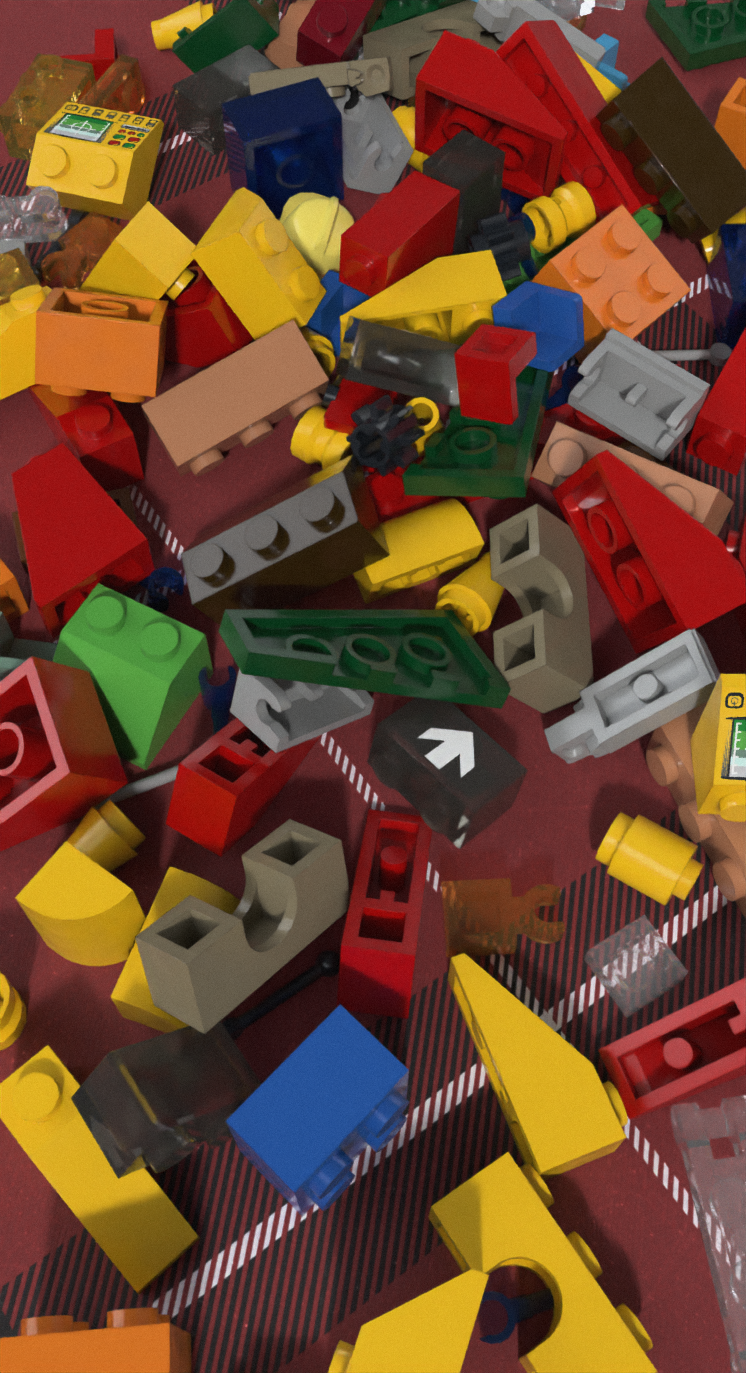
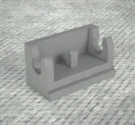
[315,85,414,195]
[567,328,710,461]
[230,669,374,753]

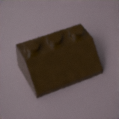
[596,57,746,244]
[181,454,390,625]

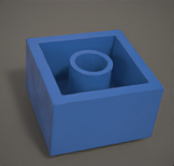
[226,1004,409,1217]

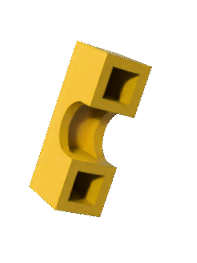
[428,1152,658,1373]

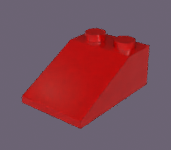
[415,30,568,200]
[159,259,253,368]
[552,450,746,654]
[0,656,128,852]

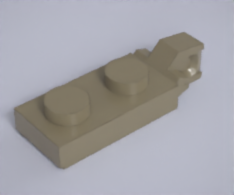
[248,56,394,104]

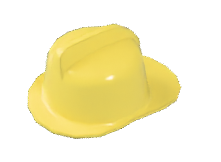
[280,193,355,281]

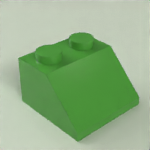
[53,583,214,770]

